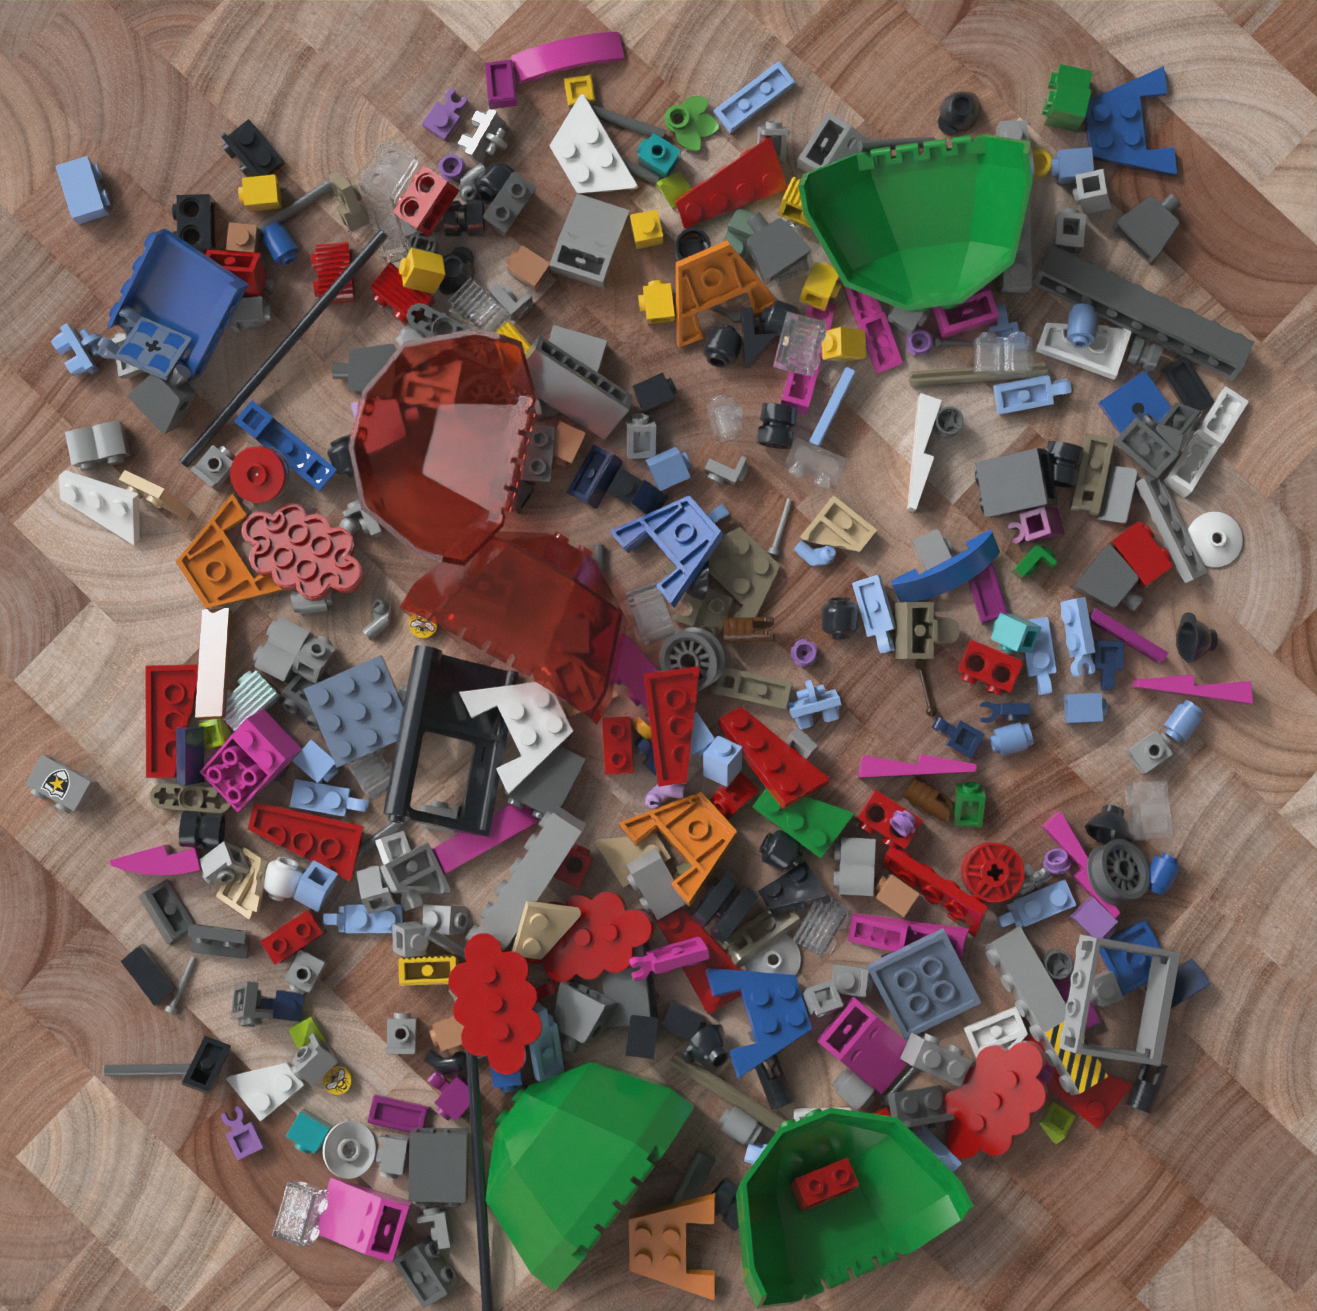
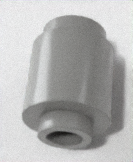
[291,590,334,615]
[832,1068,875,1110]
[718,1106,763,1145]

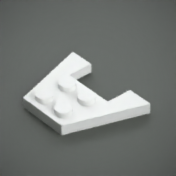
[459,681,573,795]

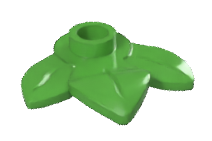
[664,96,719,151]

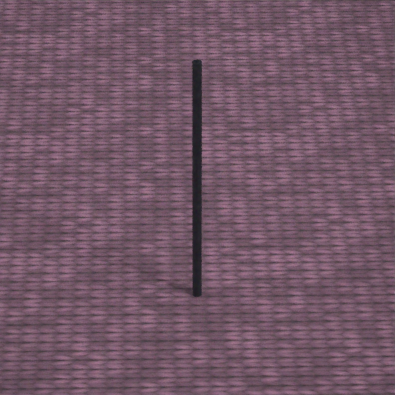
[179,229,389,467]
[466,1051,493,1311]

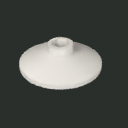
[1188,512,1243,568]
[745,934,801,975]
[323,1121,376,1179]

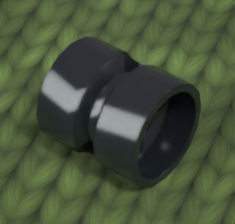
[443,199,485,237]
[675,228,711,262]
[756,403,798,449]
[1047,441,1084,488]
[179,810,226,849]
[711,1177,739,1232]

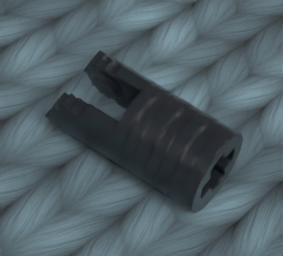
[755,1055,795,1110]
[1126,1063,1168,1114]

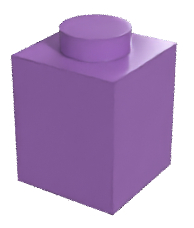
[1069,897,1118,939]

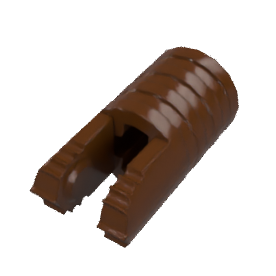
[723,617,775,643]
[902,776,955,822]

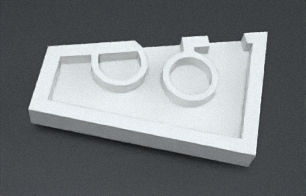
[1036,323,1132,380]
[59,470,140,545]

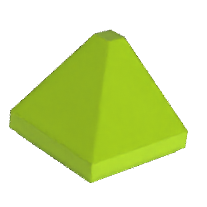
[656,171,691,209]
[198,719,232,751]
[288,1016,326,1050]
[1039,1100,1076,1144]

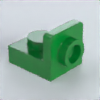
[1011,544,1058,579]
[953,781,986,828]

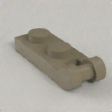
[1070,433,1115,516]
[709,667,792,710]
[721,908,802,967]

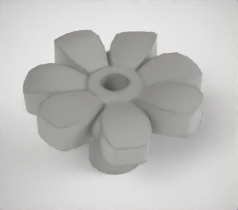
[1019,864,1052,895]

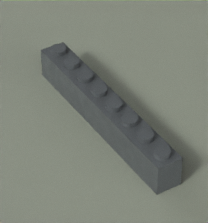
[1032,245,1254,381]

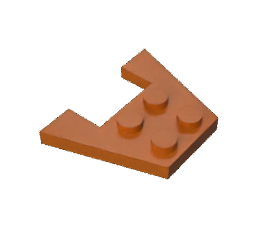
[675,240,778,348]
[176,493,284,610]
[618,792,738,907]
[629,1193,716,1301]

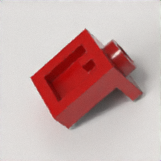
[710,771,759,820]

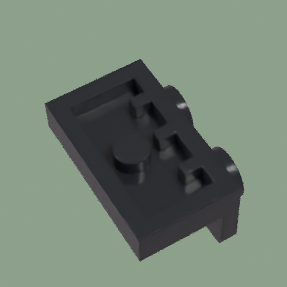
[220,119,285,177]

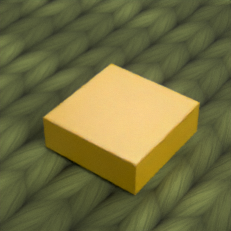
[564,74,596,108]

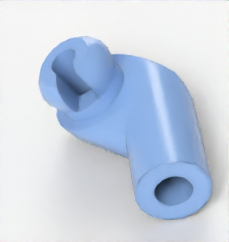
[793,540,836,567]

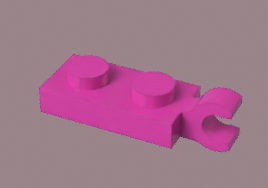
[629,936,709,981]

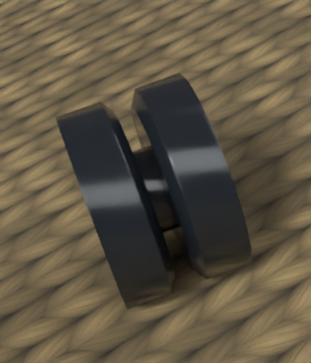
[690,870,760,943]

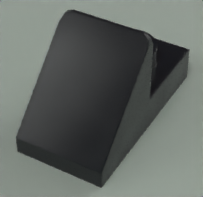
[741,307,777,368]
[606,468,669,515]
[625,1015,658,1059]
[182,1036,231,1095]

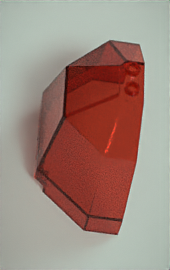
[348,329,537,566]
[399,531,628,725]

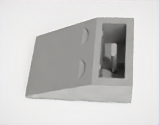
[797,112,871,173]
[550,193,630,289]

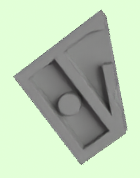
[380,842,451,895]

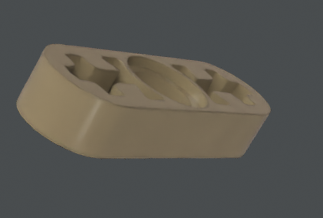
[150,783,232,813]

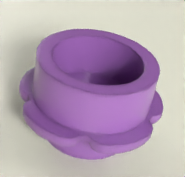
[438,154,466,181]
[905,329,933,356]
[790,639,818,667]
[890,810,916,837]
[1043,849,1071,875]

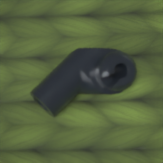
[424,1049,467,1075]

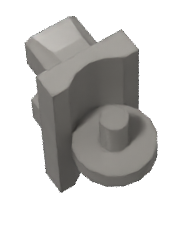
[458,109,508,164]

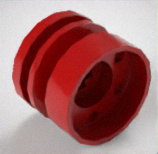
[960,842,1025,902]

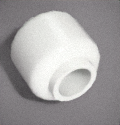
[263,857,303,901]

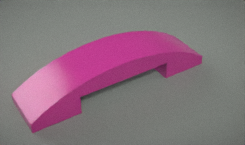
[511,32,625,84]
[432,805,537,875]

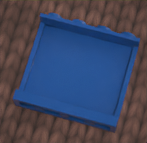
[107,228,249,382]

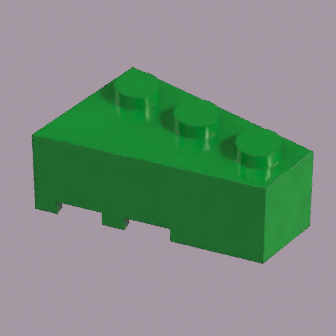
[752,788,855,858]

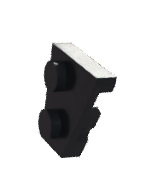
[758,861,831,915]

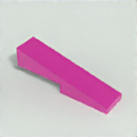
[839,277,903,373]
[781,302,837,415]
[1132,675,1253,705]
[857,754,977,778]
[1041,812,1120,918]
[848,913,969,961]

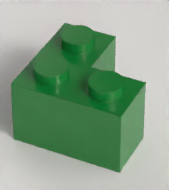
[1041,64,1093,132]

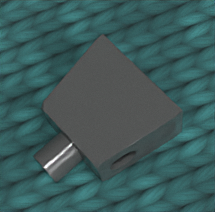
[1111,194,1181,264]
[747,212,811,285]
[332,344,397,399]
[127,364,196,434]
[1071,544,1144,611]
[553,979,618,1053]

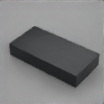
[1160,357,1215,411]

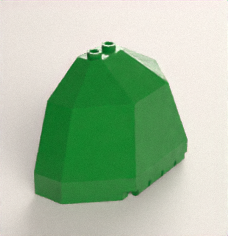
[798,134,1035,313]
[485,1059,694,1291]
[736,1108,974,1309]

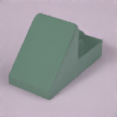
[723,208,755,261]

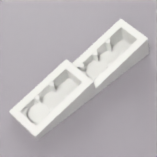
[1163,386,1249,498]
[907,393,942,513]

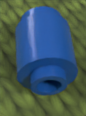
[261,222,299,266]
[1148,852,1181,896]

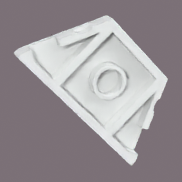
[549,94,639,194]

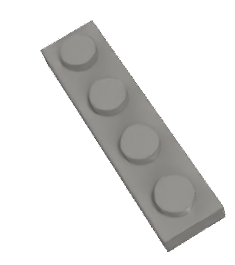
[1136,475,1208,583]

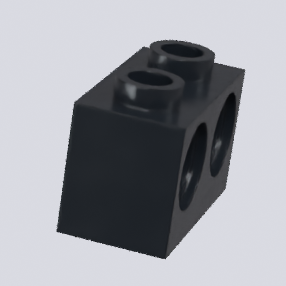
[172,194,216,255]

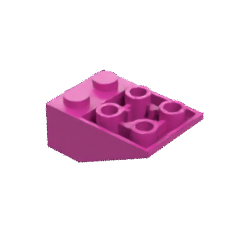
[932,284,999,339]
[200,709,302,812]
[816,996,908,1095]
[314,1177,412,1262]

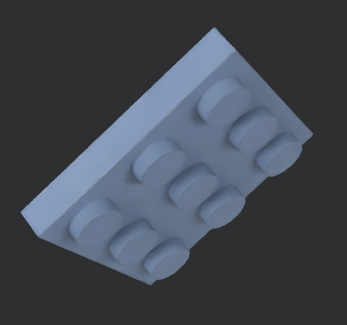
[303,655,404,767]
[867,928,982,1040]

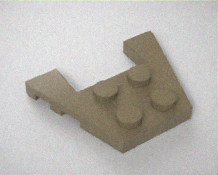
[663,527,780,645]

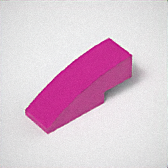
[109,845,202,875]

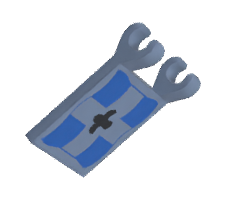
[98,306,192,380]

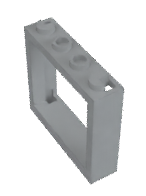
[1060,934,1180,1066]

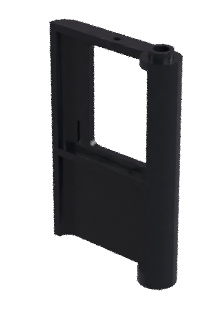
[383,645,519,837]

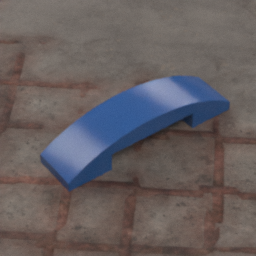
[234,400,337,491]
[890,529,1000,603]

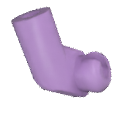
[645,784,685,809]

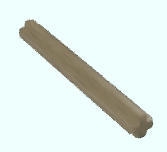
[909,362,1048,387]
[670,1052,787,1132]

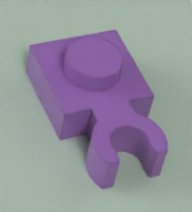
[422,88,468,142]
[221,1105,265,1160]

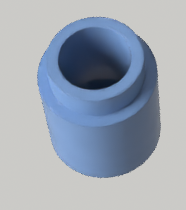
[1067,304,1097,348]
[1163,700,1204,743]
[990,722,1034,757]

